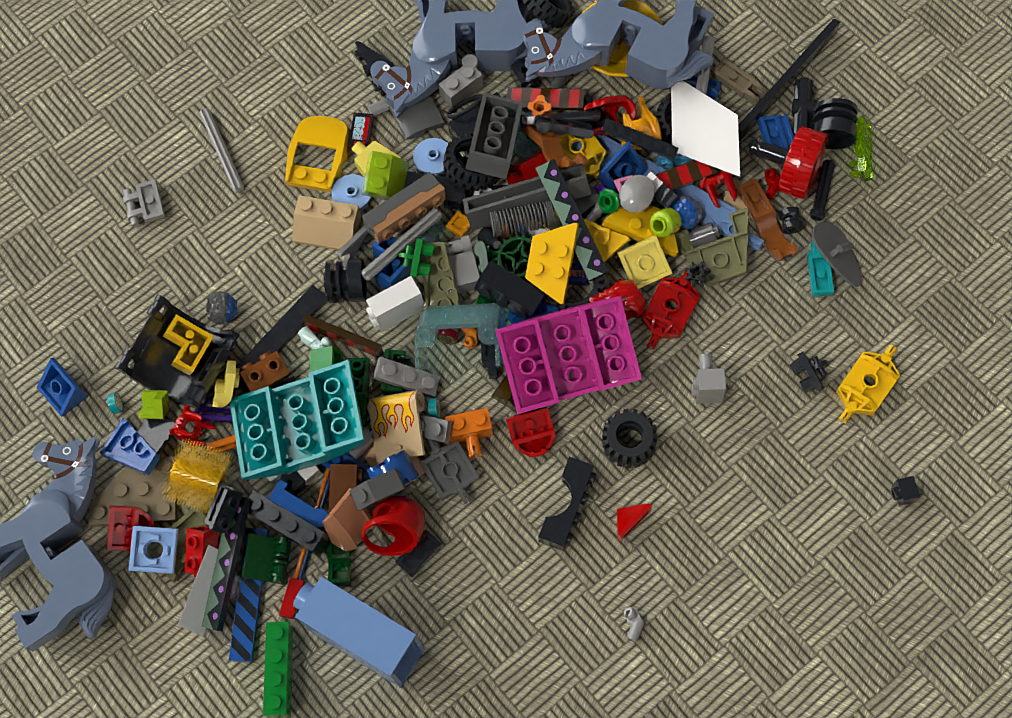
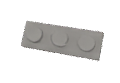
[373,357,440,398]

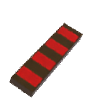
[507,87,587,110]
[655,160,718,191]
[302,314,384,358]

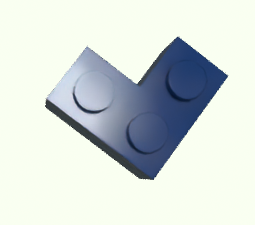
[372,236,414,290]

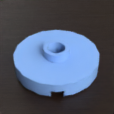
[413,138,448,175]
[331,174,372,212]

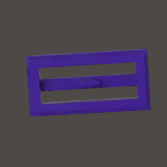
[195,398,233,423]

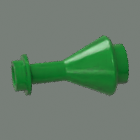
[598,189,620,214]

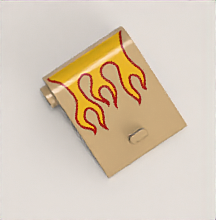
[367,390,425,462]

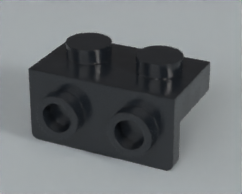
[204,482,244,534]

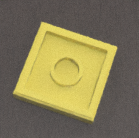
[617,235,672,289]

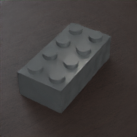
[465,93,523,179]

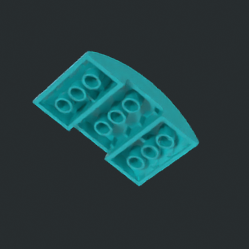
[230,360,365,480]

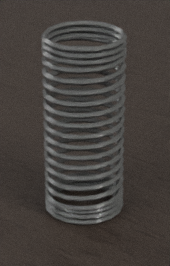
[489,200,556,237]

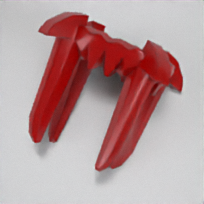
[700,170,738,208]
[169,405,216,450]

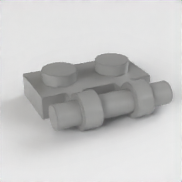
[123,179,166,227]

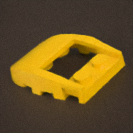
[285,116,350,193]

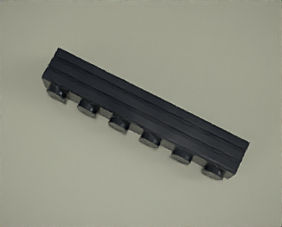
[601,118,679,161]

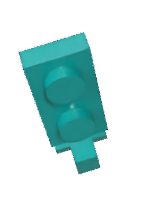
[807,240,834,297]

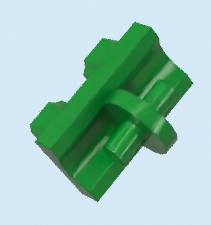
[399,238,435,278]

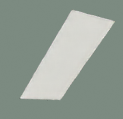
[178,545,218,636]

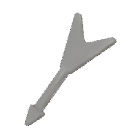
[337,199,386,268]

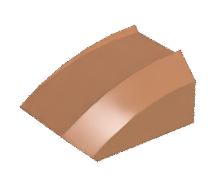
[322,488,373,551]

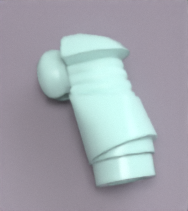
[298,326,332,350]

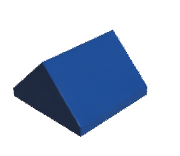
[597,141,647,194]
[37,358,88,417]

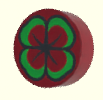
[436,328,459,345]

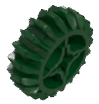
[492,231,535,284]

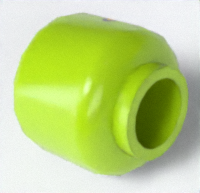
[650,208,681,237]

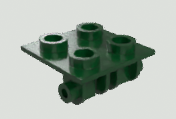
[242,533,291,585]

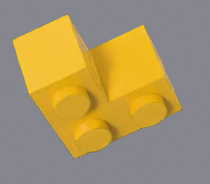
[163,315,214,376]

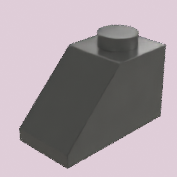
[349,468,406,511]

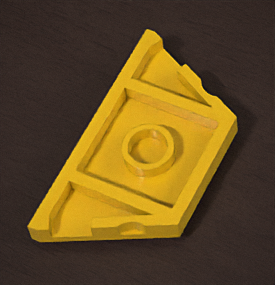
[602,205,678,257]
[525,223,579,305]

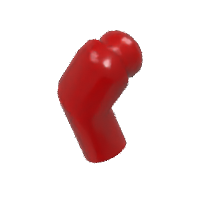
[764,168,780,199]

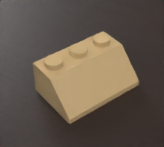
[292,195,362,250]

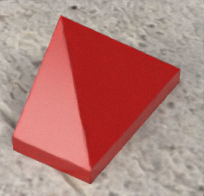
[617,503,652,542]

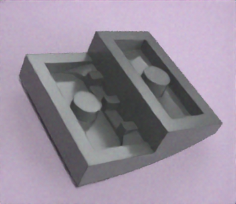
[389,95,445,140]

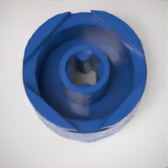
[367,450,419,485]

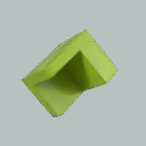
[138,390,169,419]

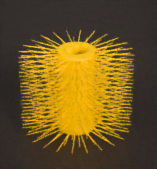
[162,438,234,513]

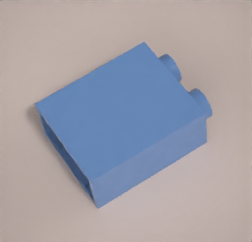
[293,577,425,688]

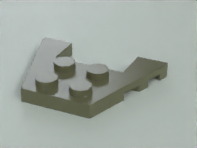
[674,208,749,287]

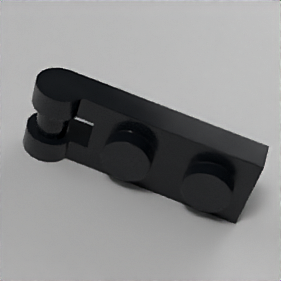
[534,115,594,139]

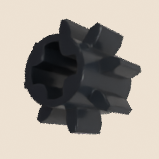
[685,261,711,288]

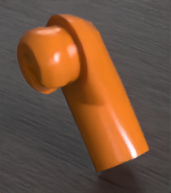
[459,320,478,349]

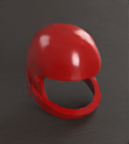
[361,496,426,556]

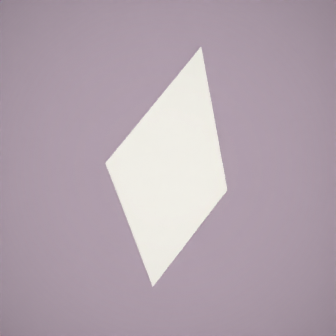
[671,81,740,176]

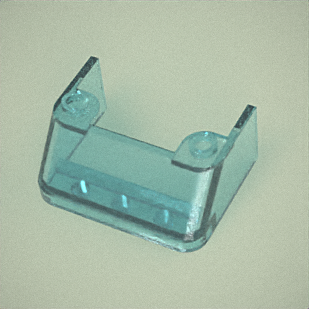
[414,303,505,370]

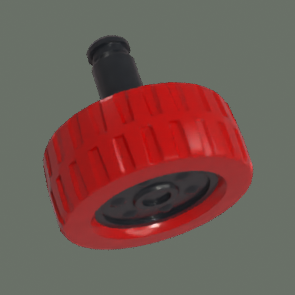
[749,127,828,199]

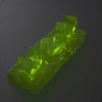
[849,116,872,181]

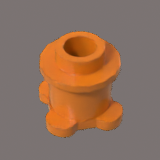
[527,95,552,116]

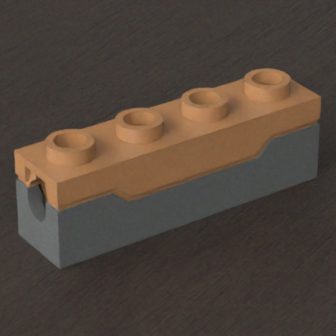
[362,172,446,243]

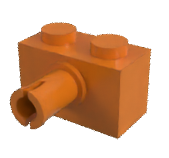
[445,408,493,459]

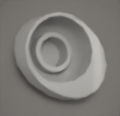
[619,175,655,212]

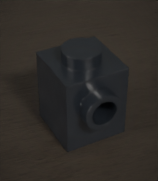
[510,58,539,88]

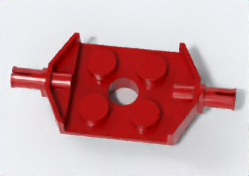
[641,267,700,350]

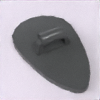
[812,222,861,287]

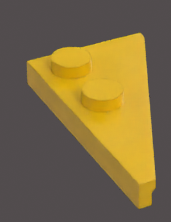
[554,209,630,263]

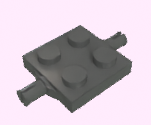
[420,439,480,504]

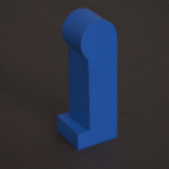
[268,479,329,528]

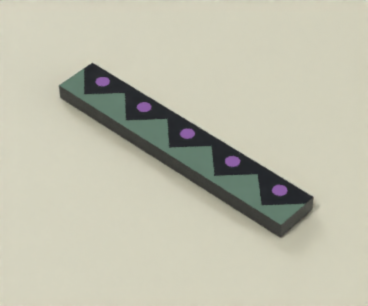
[536,159,609,282]
[201,497,251,631]

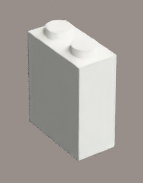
[366,276,424,332]

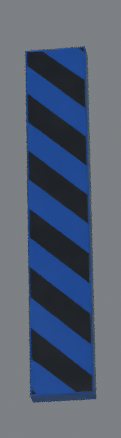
[229,528,269,663]

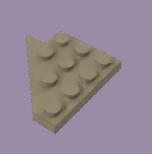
[88,457,178,527]

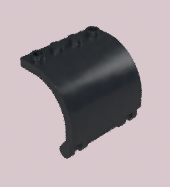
[114,294,240,408]

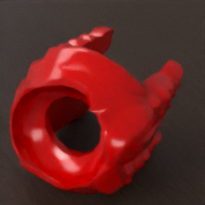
[584,94,638,136]
[589,279,645,320]

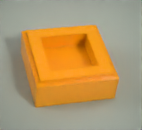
[446,211,471,238]

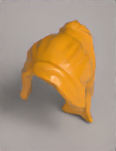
[621,96,662,150]

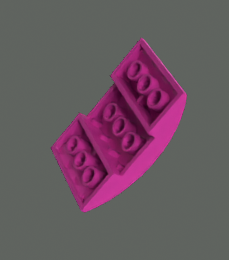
[495,296,642,414]

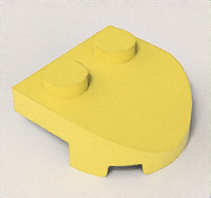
[212,360,240,408]

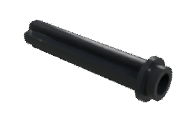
[809,160,835,221]

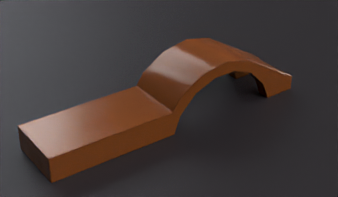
[520,124,587,168]
[737,178,798,261]

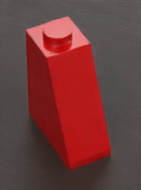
[506,151,560,185]

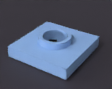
[128,526,179,574]

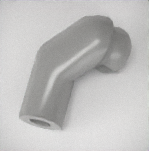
[624,607,644,642]

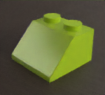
[362,151,409,200]

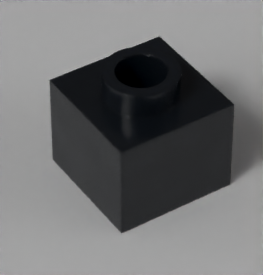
[891,476,921,506]

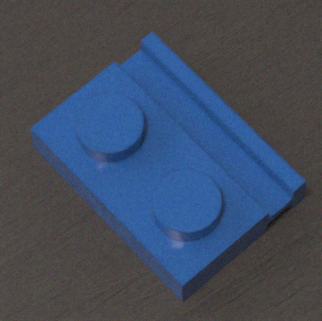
[757,114,794,149]

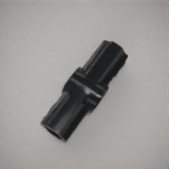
[791,77,814,137]

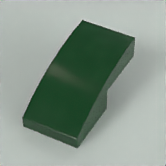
[327,541,351,587]

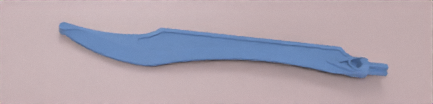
[526,109,765,251]

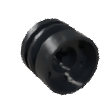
[813,98,858,150]
[324,258,367,304]

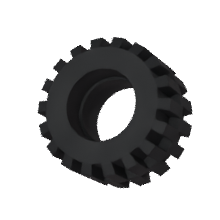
[602,409,658,468]

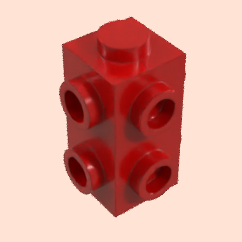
[185,525,219,578]

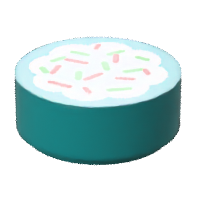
[107,392,124,414]
[428,398,441,418]

